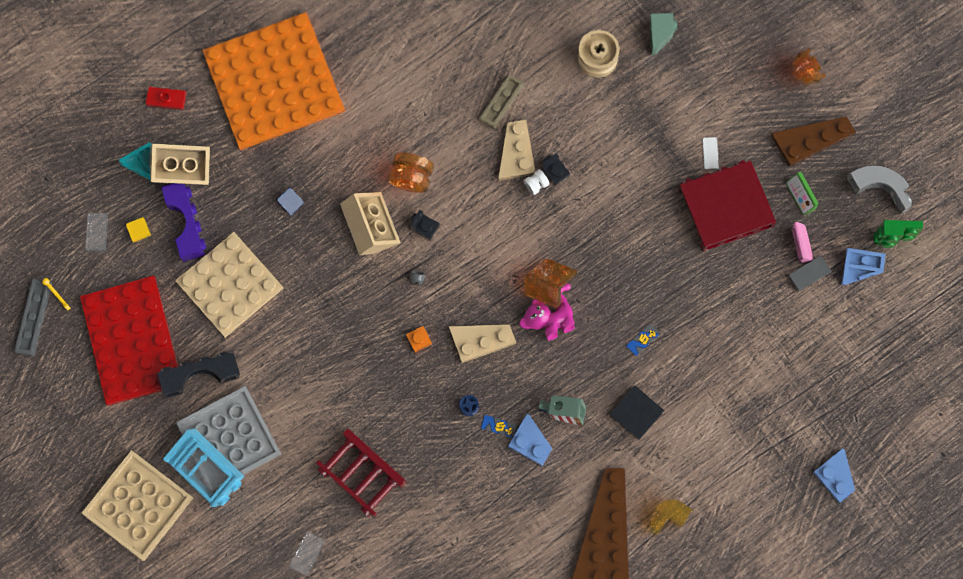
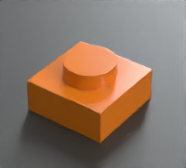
[406,326,432,352]

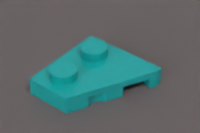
[119,142,156,183]

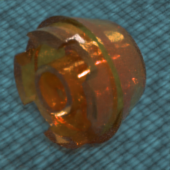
[791,48,826,85]

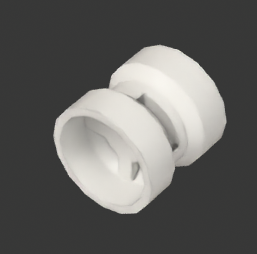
[523,169,549,195]

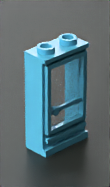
[164,429,245,507]

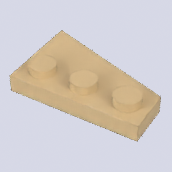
[499,120,535,181]
[449,325,516,363]

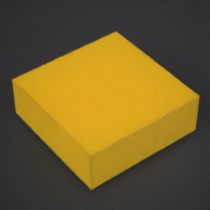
[126,217,151,242]

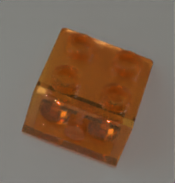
[525,259,577,308]

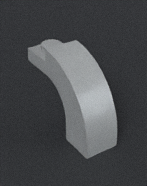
[847,166,912,214]

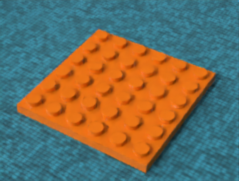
[203,12,345,150]

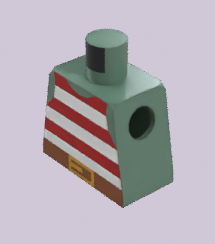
[539,395,586,426]

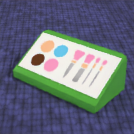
[786,172,819,215]

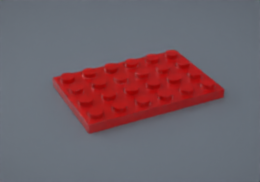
[80,276,178,406]

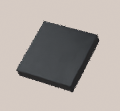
[610,386,665,440]

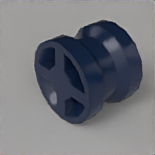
[459,395,479,416]

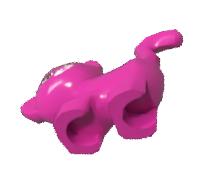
[519,283,575,341]

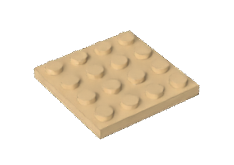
[176,232,283,338]
[82,450,193,561]

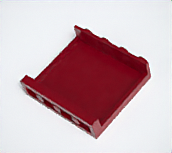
[678,160,776,252]

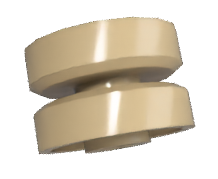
[578,30,620,78]

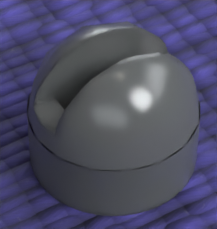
[410,270,426,285]

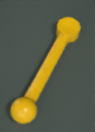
[42,278,70,310]

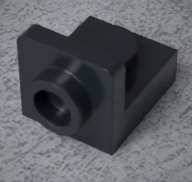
[542,153,570,186]
[409,210,440,241]

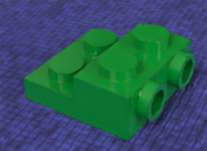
[873,220,923,248]

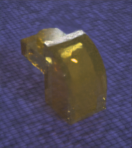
[650,500,693,536]

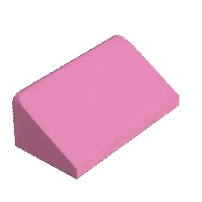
[791,222,814,264]

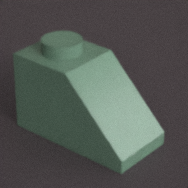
[649,13,677,56]

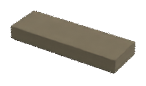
[479,74,525,130]

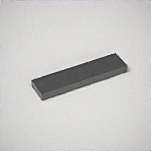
[14,278,52,356]

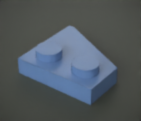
[841,248,886,285]
[508,414,552,466]
[813,449,855,503]

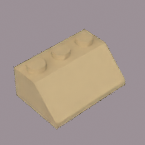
[150,144,210,185]
[340,192,400,255]

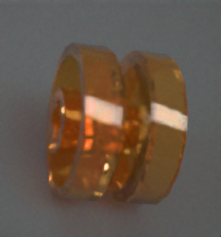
[388,153,434,193]

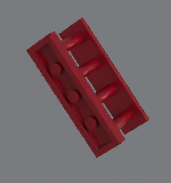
[316,429,407,518]

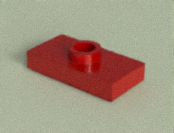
[146,87,186,110]

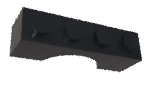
[157,352,240,399]

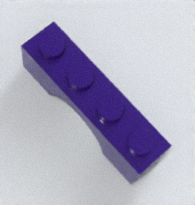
[161,183,207,262]

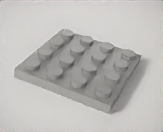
[176,386,282,492]

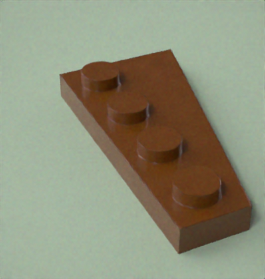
[771,116,856,167]

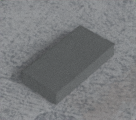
[788,256,831,292]

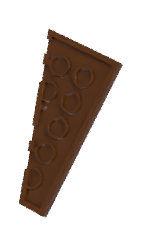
[572,468,629,579]

